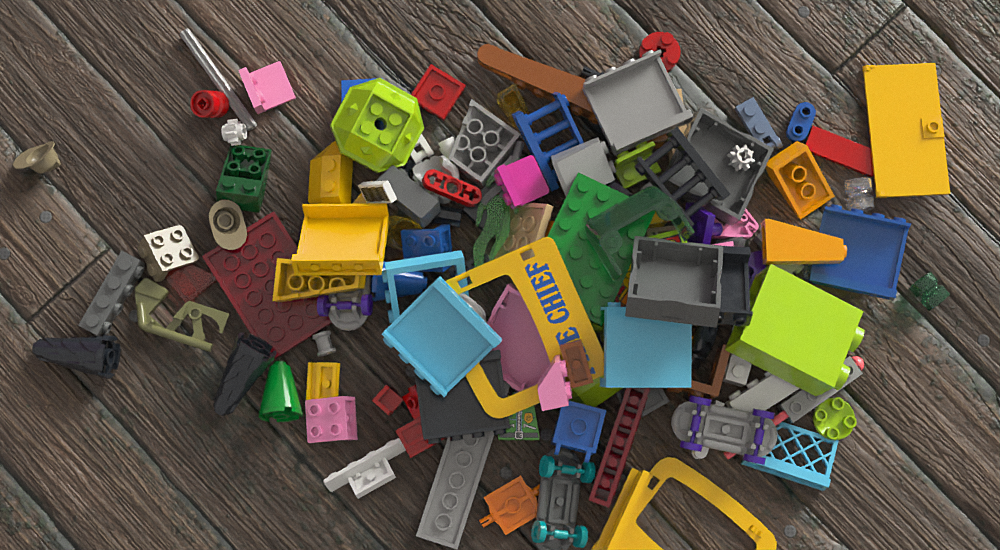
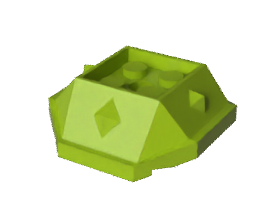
[330,78,424,173]

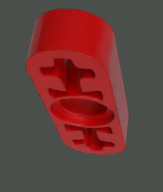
[422,169,482,207]

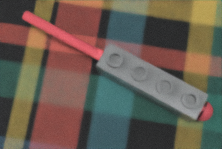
[723,356,864,460]

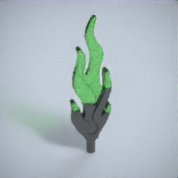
[470,141,525,290]

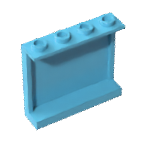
[382,276,502,397]
[600,302,692,388]

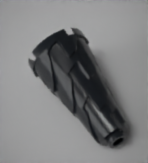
[213,332,277,416]
[32,335,121,379]

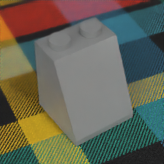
[551,137,616,197]

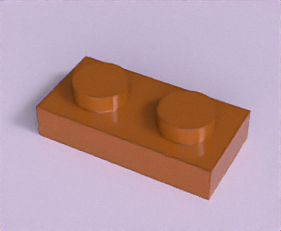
[560,339,593,388]

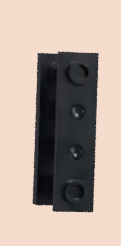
[633,127,731,228]

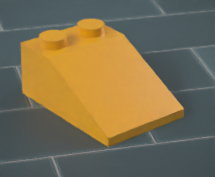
[765,141,835,220]

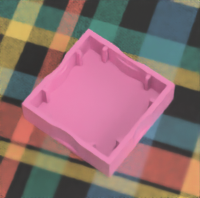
[487,283,550,392]

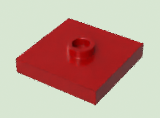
[411,64,466,121]

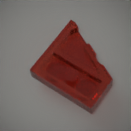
[165,264,217,303]

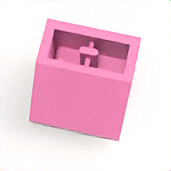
[537,355,572,411]

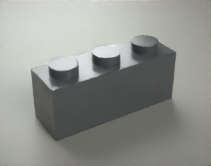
[376,165,441,228]

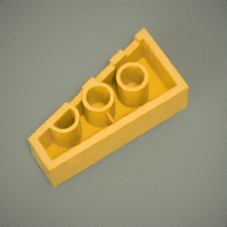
[273,258,366,302]

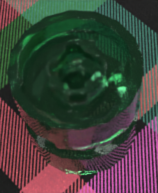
[909,271,950,311]

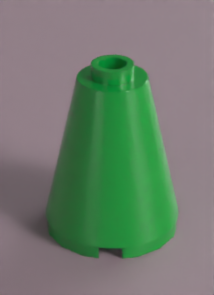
[259,361,302,422]

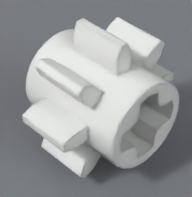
[222,119,247,146]
[727,145,755,171]

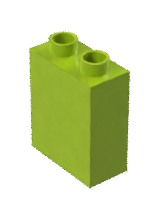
[725,264,864,396]

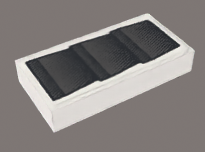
[358,181,397,203]

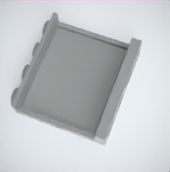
[582,50,694,156]

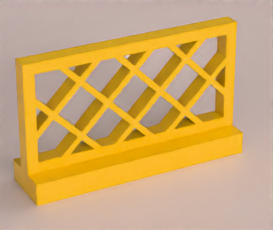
[595,468,652,550]

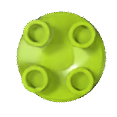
[813,397,857,440]

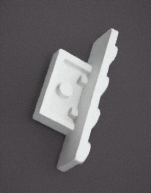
[323,438,406,499]

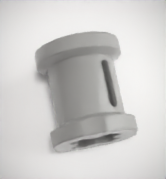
[312,331,336,357]

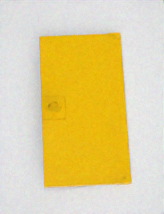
[862,63,950,198]

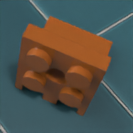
[667,344,730,400]

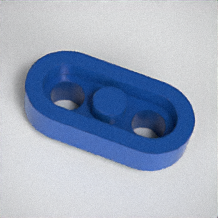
[786,102,816,142]

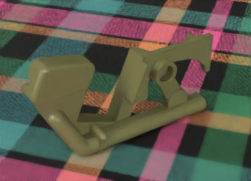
[134,278,229,352]

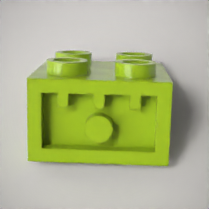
[614,141,661,189]

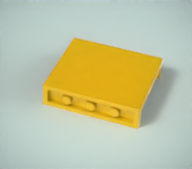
[291,203,390,276]

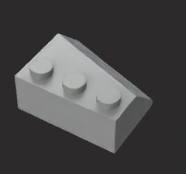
[449,99,522,189]

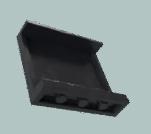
[716,245,753,327]
[414,350,511,444]

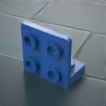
[401,224,453,272]

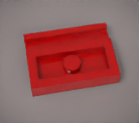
[395,417,446,458]

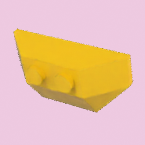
[308,141,353,204]

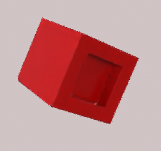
[372,385,404,416]

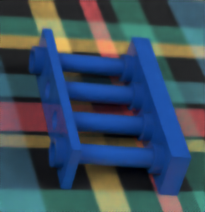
[512,92,584,191]

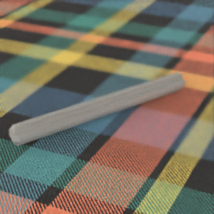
[180,28,257,131]

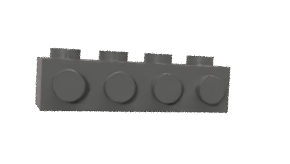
[79,250,146,336]

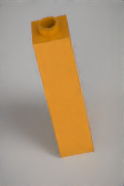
[761,219,847,265]

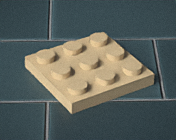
[490,203,553,261]

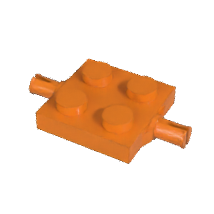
[479,475,540,535]

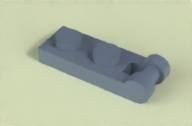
[735,97,783,150]

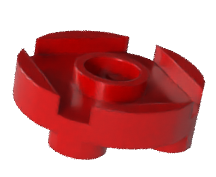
[639,32,681,72]

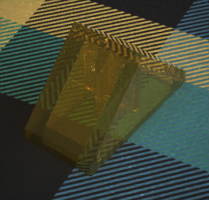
[497,83,530,128]

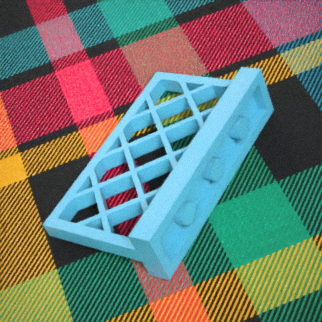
[741,422,839,491]

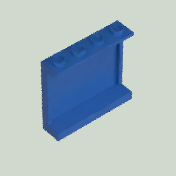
[808,204,911,301]

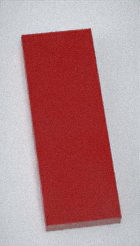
[805,125,874,177]

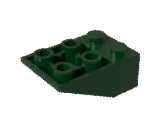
[216,144,272,213]

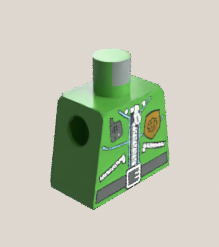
[498,392,539,440]

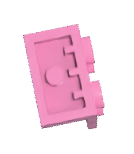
[238,61,296,114]
[305,396,358,443]

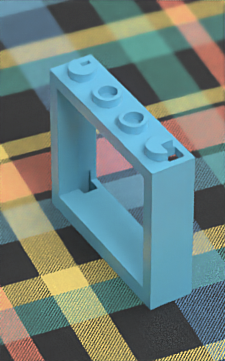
[382,250,469,323]

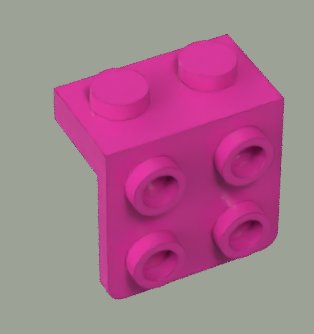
[493,155,549,210]

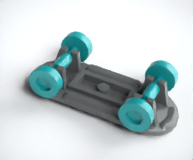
[531,447,595,550]

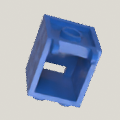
[550,401,606,463]

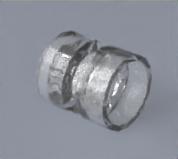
[844,178,874,211]

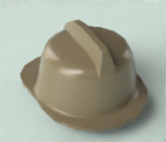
[13,141,61,174]
[209,200,247,250]

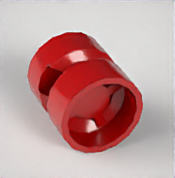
[190,90,229,118]

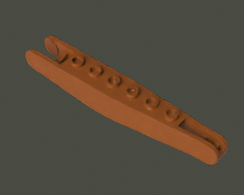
[477,44,668,149]

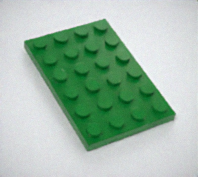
[547,172,656,327]

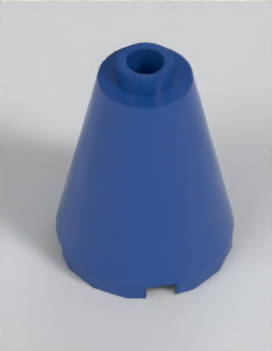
[371,261,427,301]

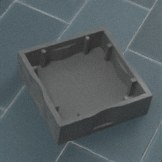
[663,108,774,226]
[625,236,723,328]

